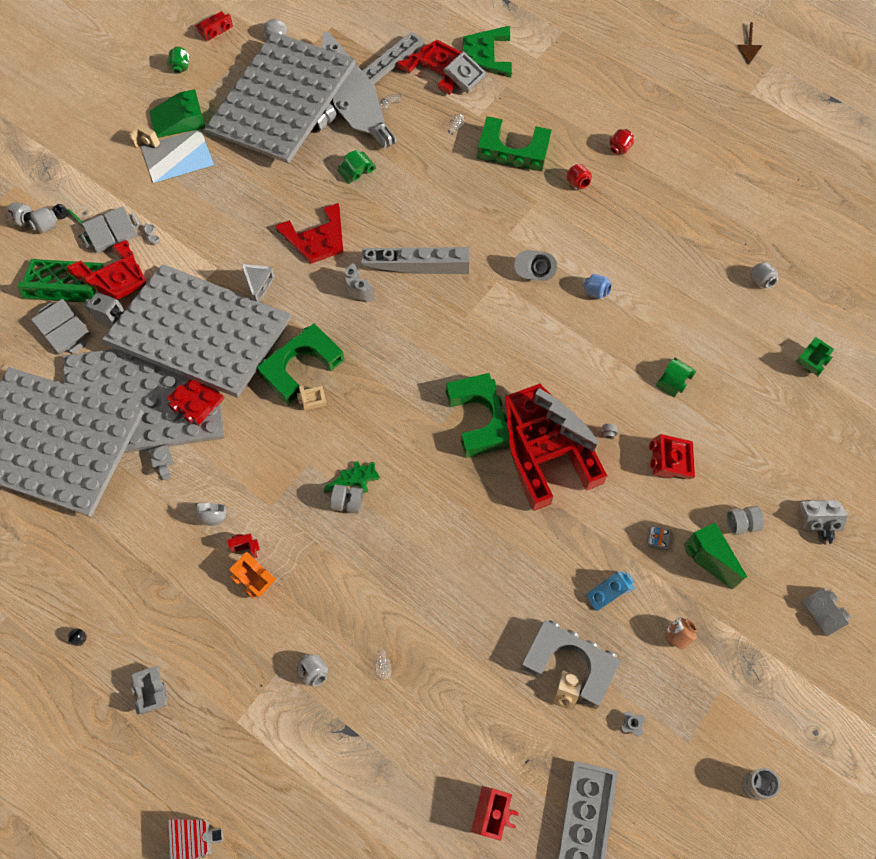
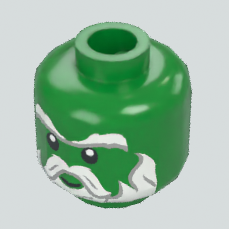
[167,47,190,74]

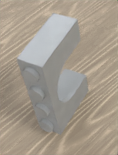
[521,620,621,709]

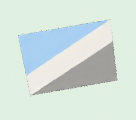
[141,129,214,183]

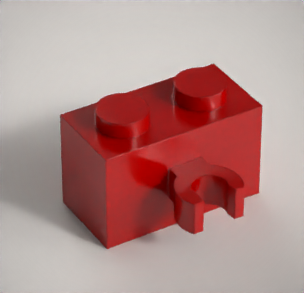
[471,786,519,841]

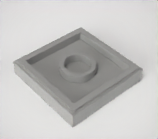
[443,51,487,93]

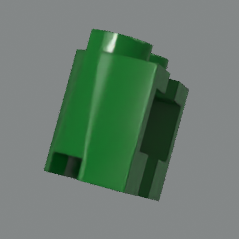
[337,150,376,184]
[797,337,834,377]
[656,357,697,398]

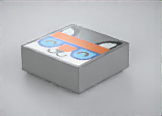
[647,526,671,551]

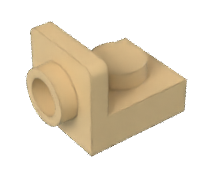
[129,124,160,148]

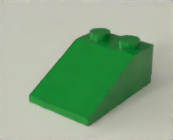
[150,89,205,138]
[684,522,747,589]

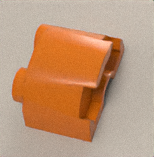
[229,551,276,599]

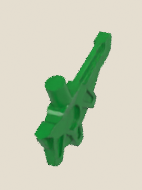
[324,461,380,493]

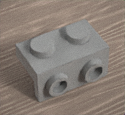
[799,500,848,531]
[802,588,851,636]

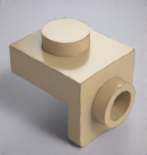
[297,385,327,410]
[553,671,583,709]

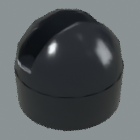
[52,204,68,220]
[818,530,835,545]
[68,628,87,646]

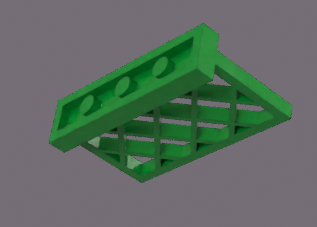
[17,259,103,302]

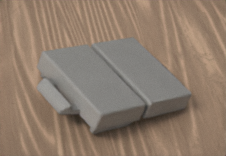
[81,206,141,253]
[31,299,90,355]

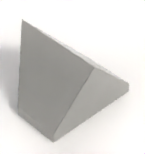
[242,264,275,302]

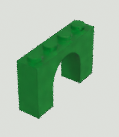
[477,116,552,172]
[256,323,344,405]
[445,373,510,458]

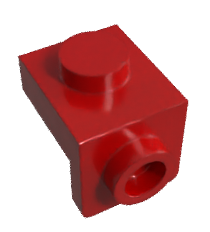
[227,533,260,558]

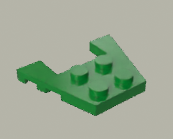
[463,26,512,78]

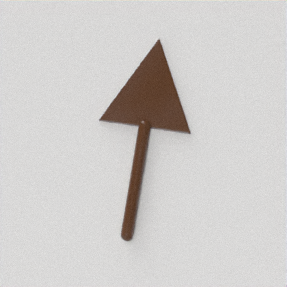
[738,22,762,64]

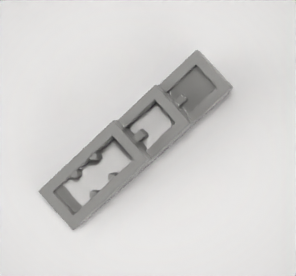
[534,388,599,452]

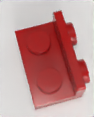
[195,11,233,41]

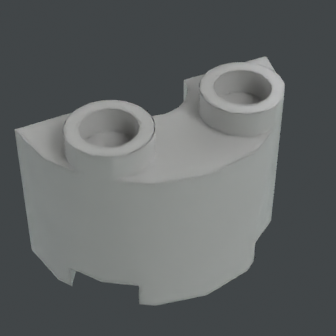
[345,263,374,302]
[131,666,168,715]

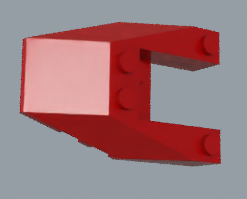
[505,383,607,511]

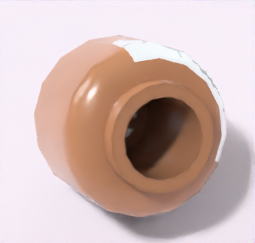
[665,617,697,649]

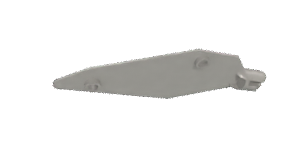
[321,32,397,149]

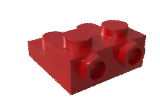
[167,379,224,426]
[649,434,695,479]

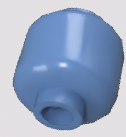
[584,274,612,299]

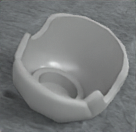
[262,19,288,41]
[196,503,226,526]

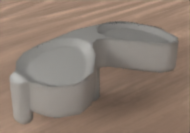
[144,223,160,245]

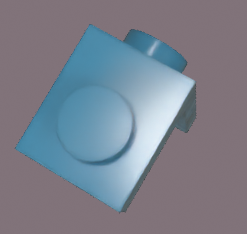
[586,571,636,611]

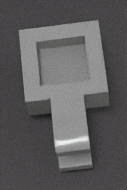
[149,445,174,480]

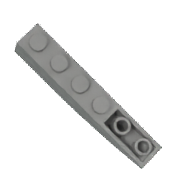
[361,247,469,274]

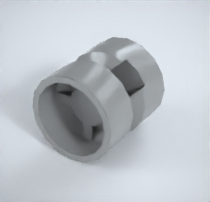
[313,103,337,132]
[331,484,363,514]
[727,505,764,535]
[742,768,780,801]

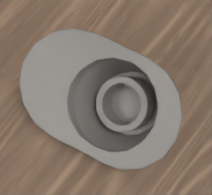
[514,250,557,281]

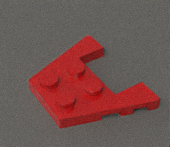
[398,40,462,95]
[275,203,344,264]
[66,240,146,300]

